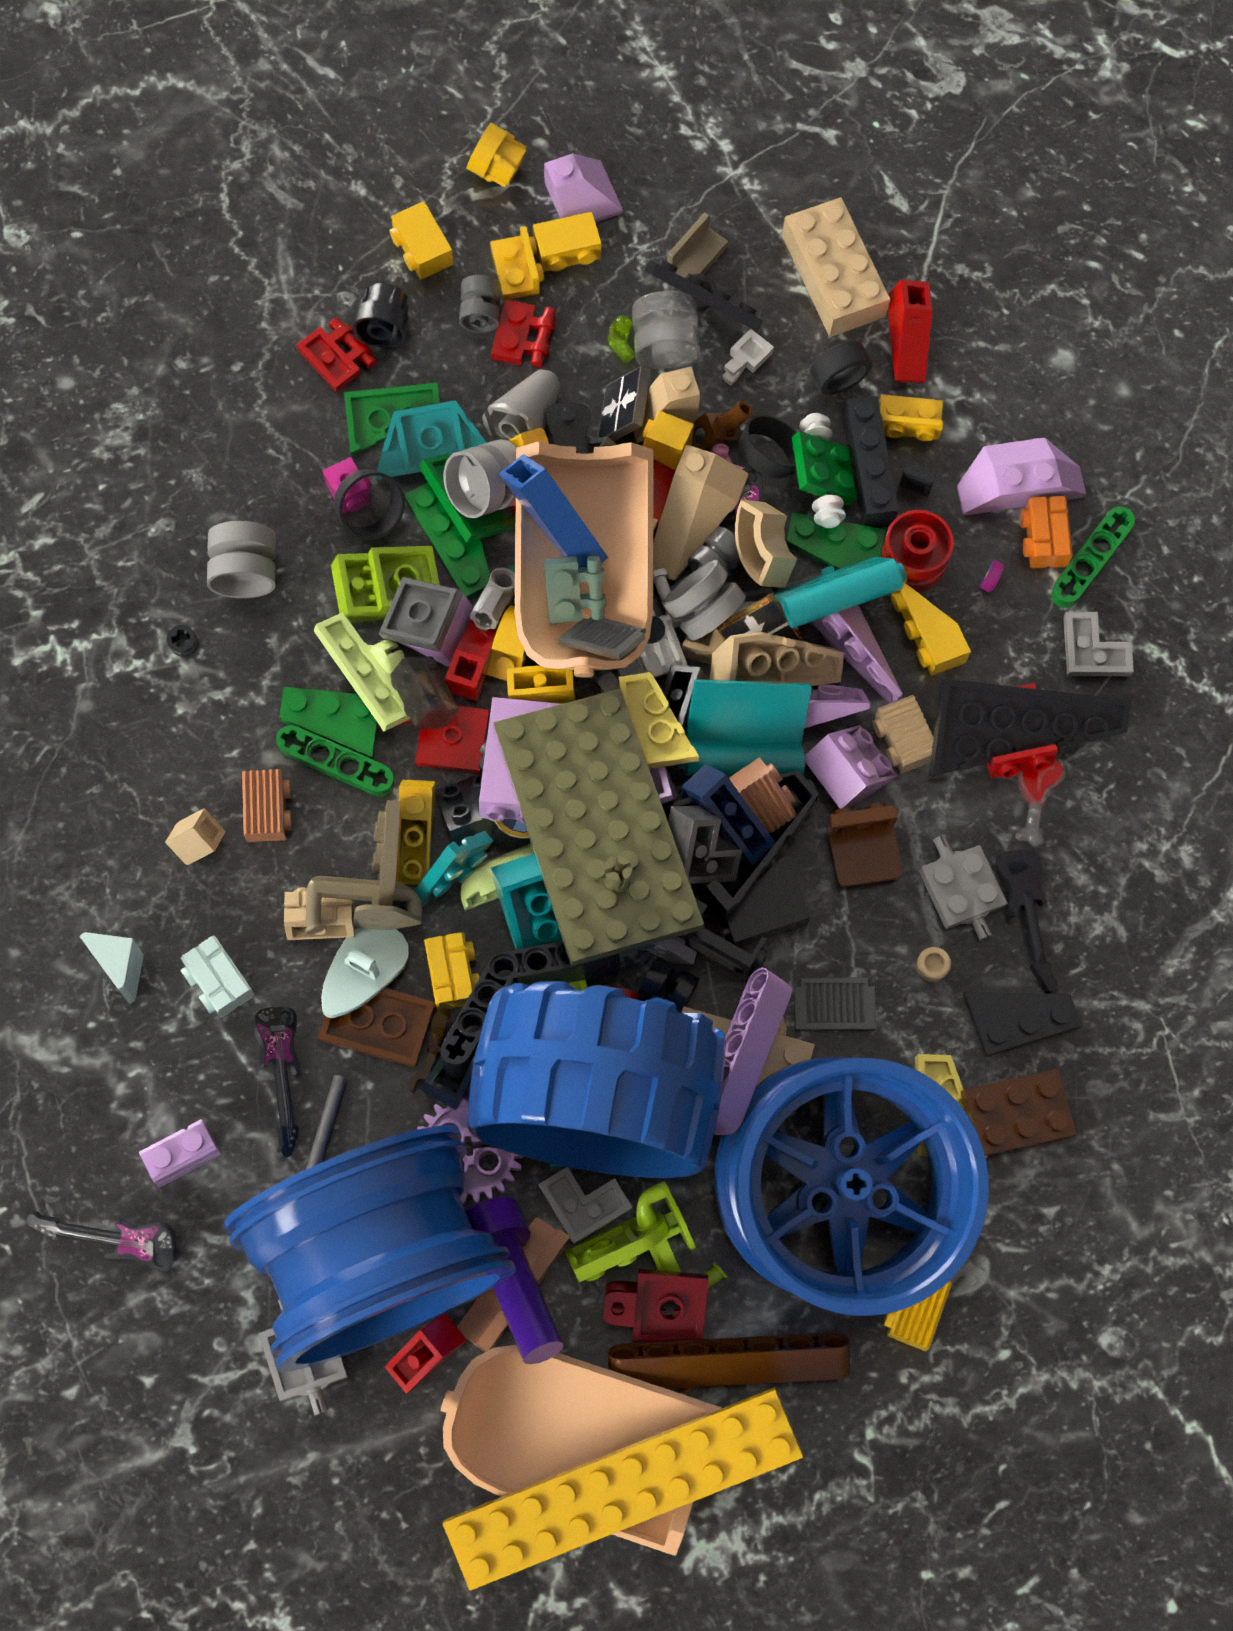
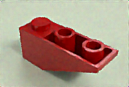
[887,280,933,383]
[445,614,504,701]

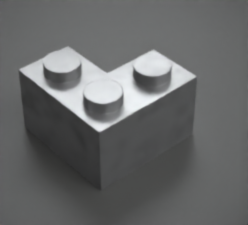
[668,805,742,884]

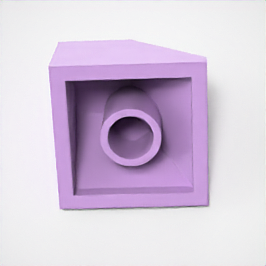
[544,153,623,223]

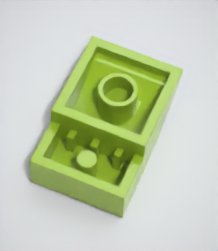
[331,546,440,623]

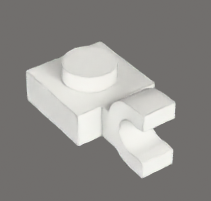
[722,329,774,386]

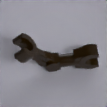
[409,1003,453,1098]

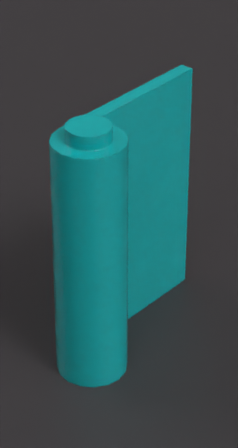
[767,556,907,628]
[678,679,812,777]

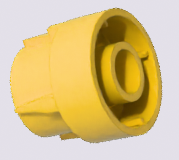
[466,122,527,187]

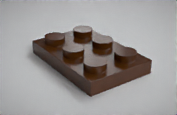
[318,988,436,1068]
[960,1069,1077,1156]

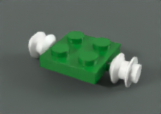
[792,413,857,528]

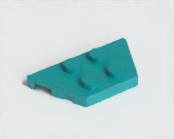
[376,400,487,480]
[404,831,493,909]

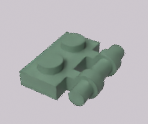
[544,556,607,624]

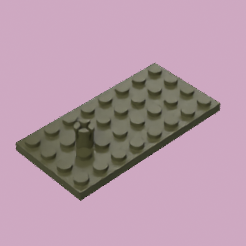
[493,688,704,966]

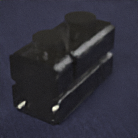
[390,656,459,730]

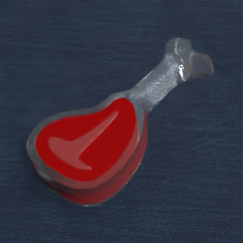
[1015,756,1066,848]

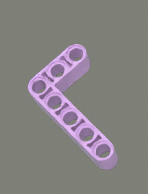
[714,967,792,1135]

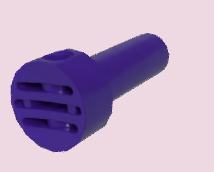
[466,1197,564,1364]

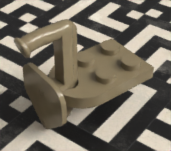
[305,800,423,934]

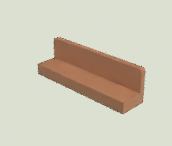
[457,1217,570,1352]

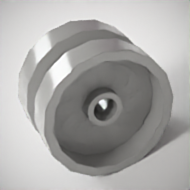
[662,560,746,640]

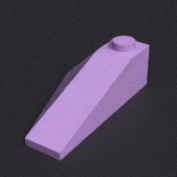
[809,605,903,704]
[804,684,870,728]

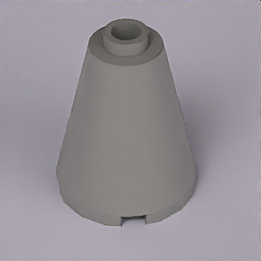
[482,369,561,440]

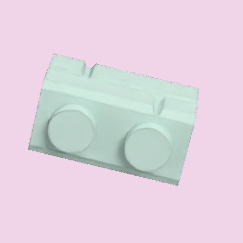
[180,935,254,1018]

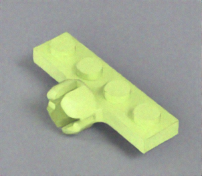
[314,612,413,731]

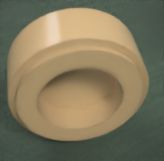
[916,947,951,982]

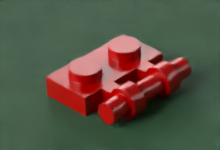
[491,299,556,368]
[296,317,378,393]

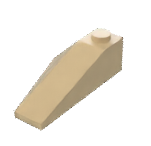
[710,632,844,686]

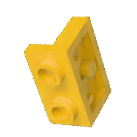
[490,226,544,301]
[879,394,943,441]

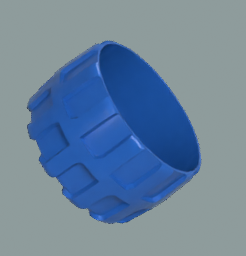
[467,981,726,1178]

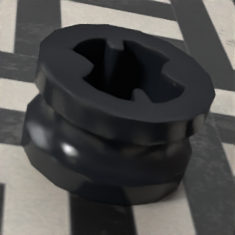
[166,625,198,657]

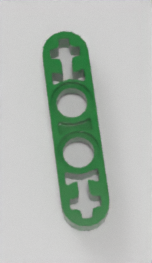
[1051,506,1135,608]
[276,725,395,797]

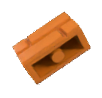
[1020,496,1073,568]

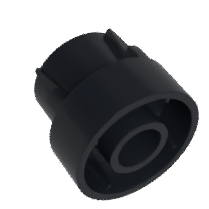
[353,283,409,348]

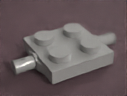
[918,835,1008,941]
[258,1300,348,1416]

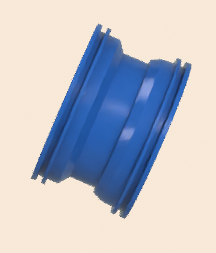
[714,1057,989,1316]
[223,1125,517,1372]

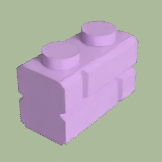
[139,1119,221,1188]

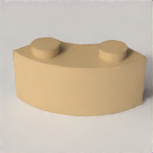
[735,500,797,588]

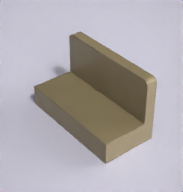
[667,212,728,277]

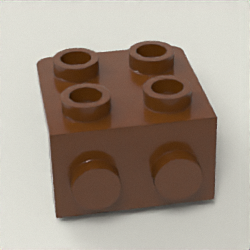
[826,802,903,888]

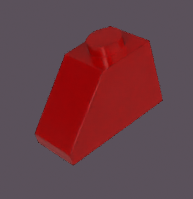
[385,1313,467,1394]

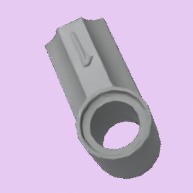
[470,568,515,631]

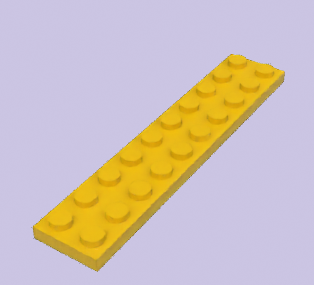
[442,1387,803,1591]

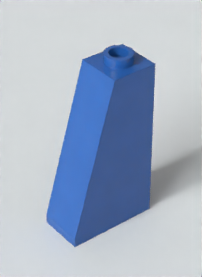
[498,454,609,568]

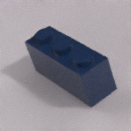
[682,764,776,866]

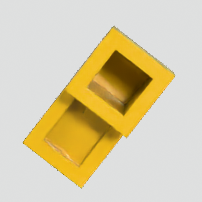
[487,605,527,681]

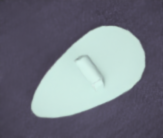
[321,927,409,1018]

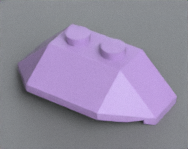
[957,437,1086,516]

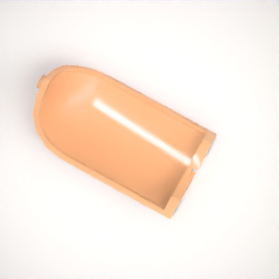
[515,442,653,677]
[441,1344,722,1556]

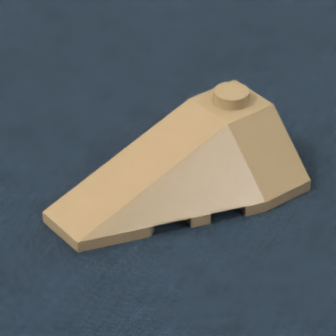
[653,444,749,581]

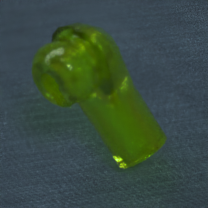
[607,315,636,363]

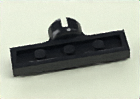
[645,259,763,332]

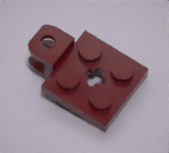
[603,1269,709,1342]

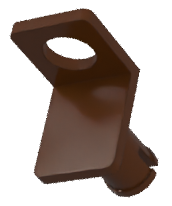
[692,400,753,451]

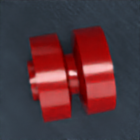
[881,510,954,593]

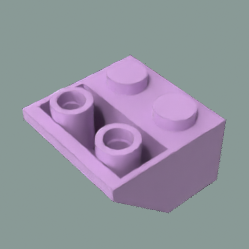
[805,725,898,809]

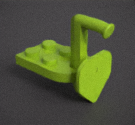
[564,1181,728,1288]

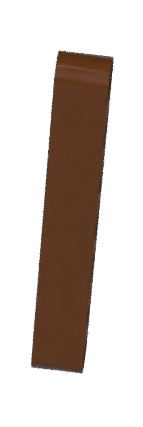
[607,1332,850,1389]

